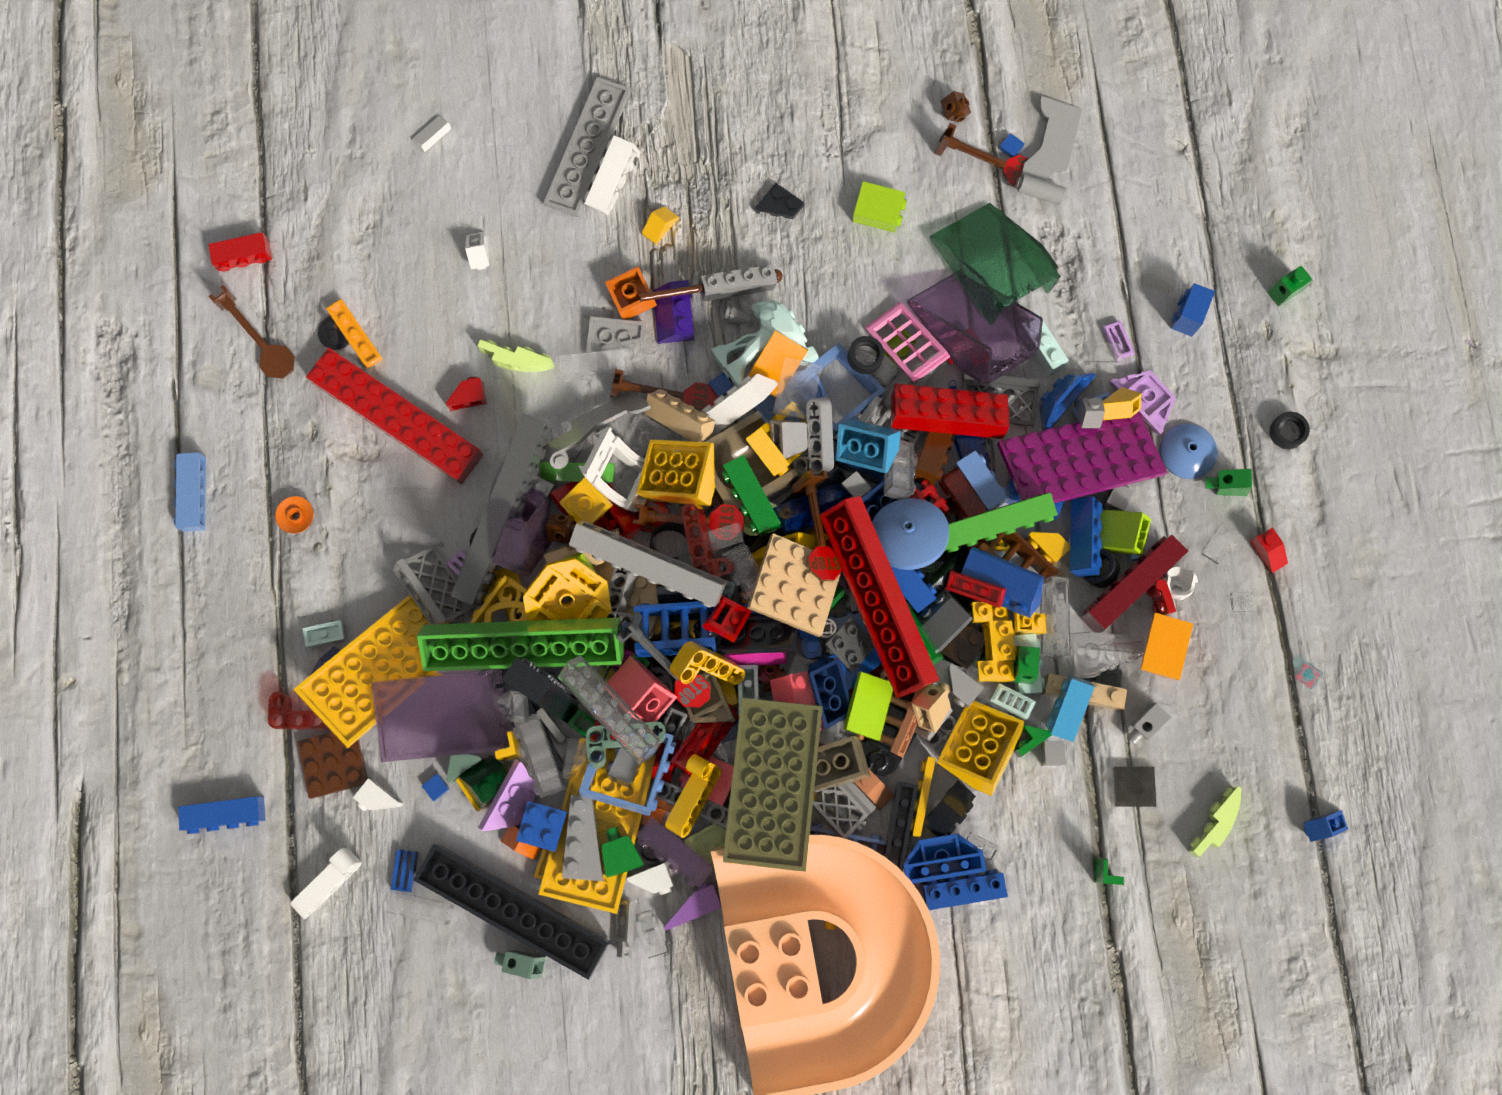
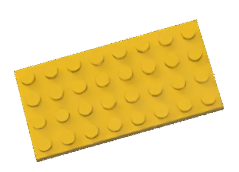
[293,595,450,748]
[538,738,656,914]

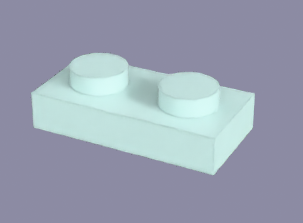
[303,620,346,648]

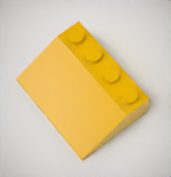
[636,440,715,506]
[937,701,1024,796]

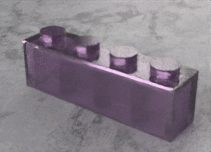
[636,816,714,887]

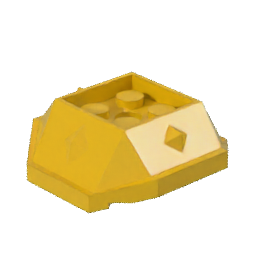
[523,557,612,621]

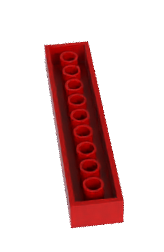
[306,347,483,485]
[819,496,940,698]

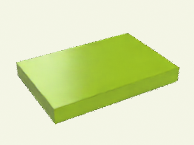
[843,672,893,741]

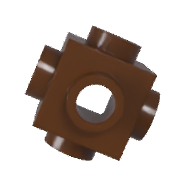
[940,91,971,122]
[546,514,576,543]
[758,664,785,692]

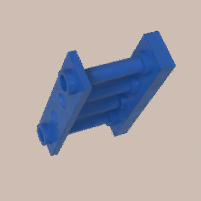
[634,600,716,658]

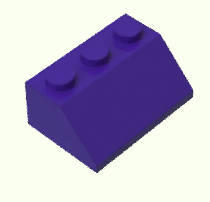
[653,280,695,344]

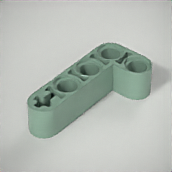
[586,722,666,769]

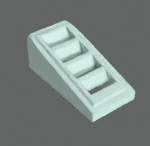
[990,683,1036,720]

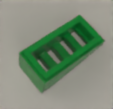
[566,707,596,738]

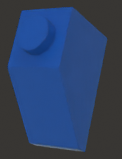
[1303,810,1348,842]

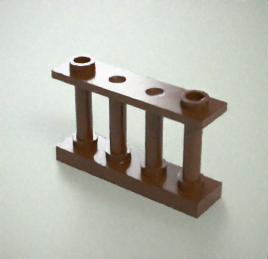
[977,532,1059,581]

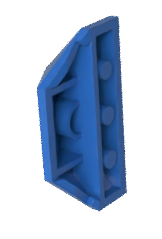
[1039,373,1096,430]
[903,833,986,884]

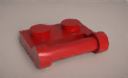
[1146,579,1177,616]
[703,596,751,643]

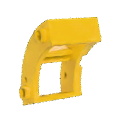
[746,402,808,476]

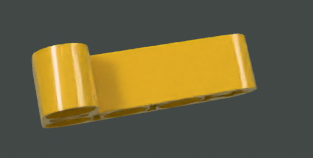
[670,641,745,685]
[665,754,722,838]

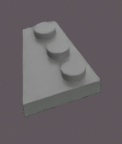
[586,316,646,354]

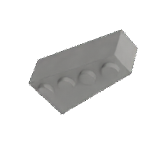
[562,795,605,882]

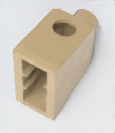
[912,683,951,733]

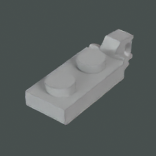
[614,900,636,958]

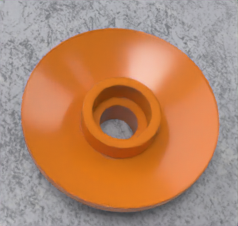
[275,496,314,534]

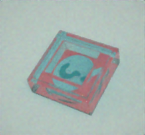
[1294,662,1323,689]

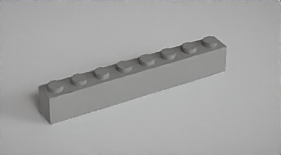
[569,520,727,607]

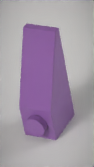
[664,882,722,931]

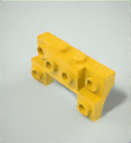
[970,602,1017,682]

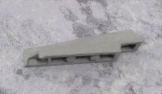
[884,329,947,412]

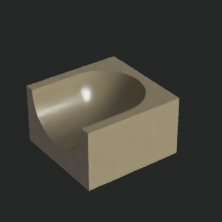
[705,411,798,511]

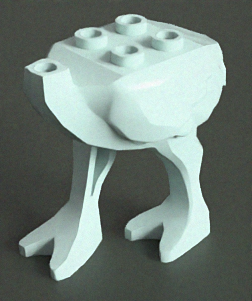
[711,300,819,388]

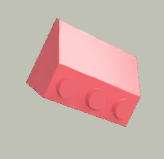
[770,671,821,731]

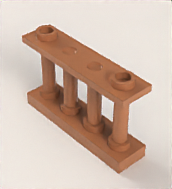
[856,669,933,758]

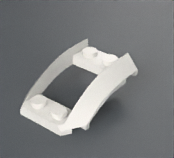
[579,427,647,512]

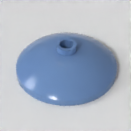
[1160,424,1218,479]

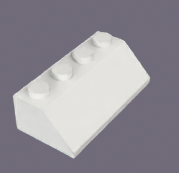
[701,374,778,437]

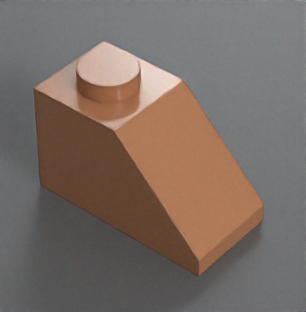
[853,768,894,810]

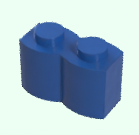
[798,629,822,661]

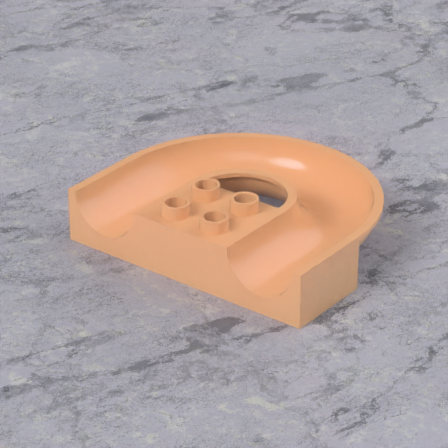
[711,835,940,1095]

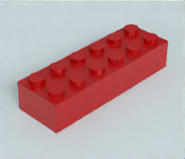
[891,383,1009,439]

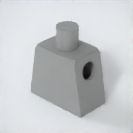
[770,420,808,458]
[1127,702,1171,745]

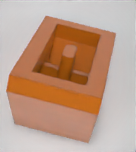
[501,826,542,860]

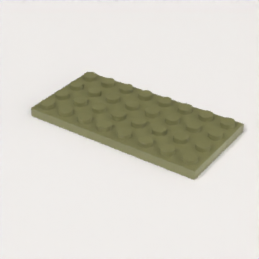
[723,698,823,872]

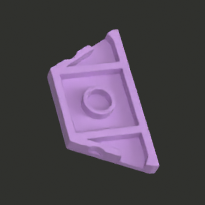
[1109,370,1176,436]
[478,759,540,831]

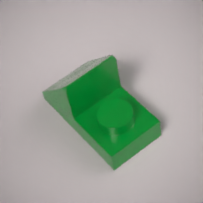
[1014,725,1052,757]

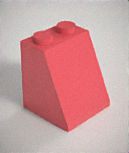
[604,656,677,722]
[678,753,734,807]

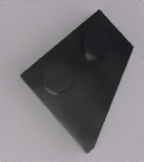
[754,182,805,219]

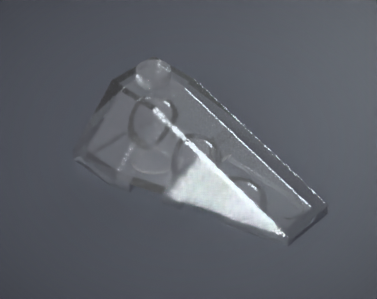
[609,412,672,487]
[1066,632,1146,678]

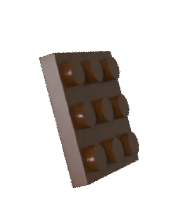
[297,732,368,799]

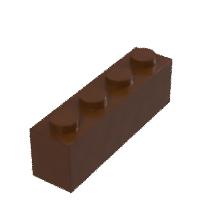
[912,432,956,485]

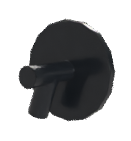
[318,316,349,350]

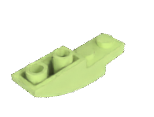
[478,339,554,372]
[1188,786,1242,857]

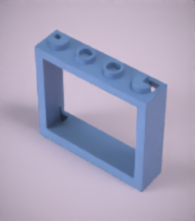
[783,343,886,437]
[579,715,676,816]

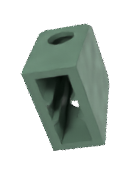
[494,950,546,979]

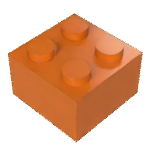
[605,266,657,320]

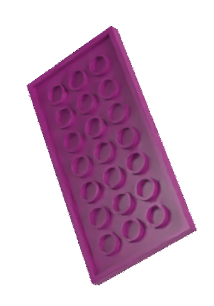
[997,412,1167,503]

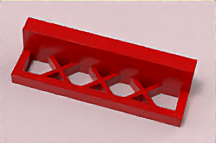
[671,703,739,778]

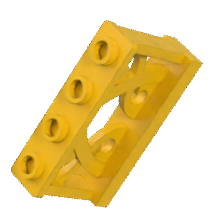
[470,575,527,623]

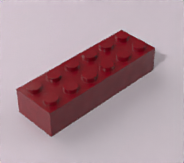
[1081,534,1188,635]

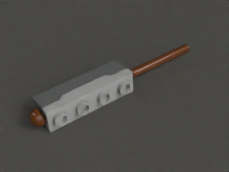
[639,264,783,302]

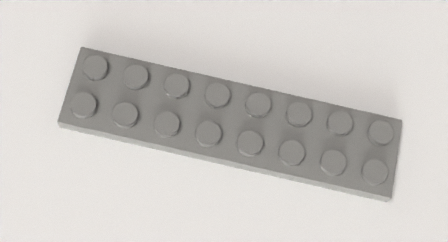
[543,77,631,217]

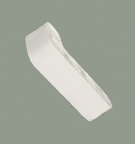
[290,848,362,919]

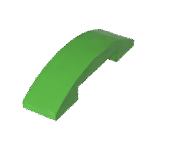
[540,462,615,482]

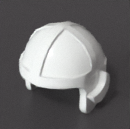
[1160,566,1198,601]

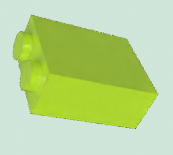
[853,181,907,233]
[1100,510,1151,556]

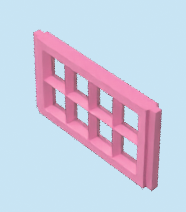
[865,301,950,383]

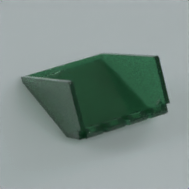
[929,203,1061,326]

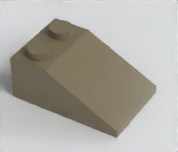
[814,736,871,792]

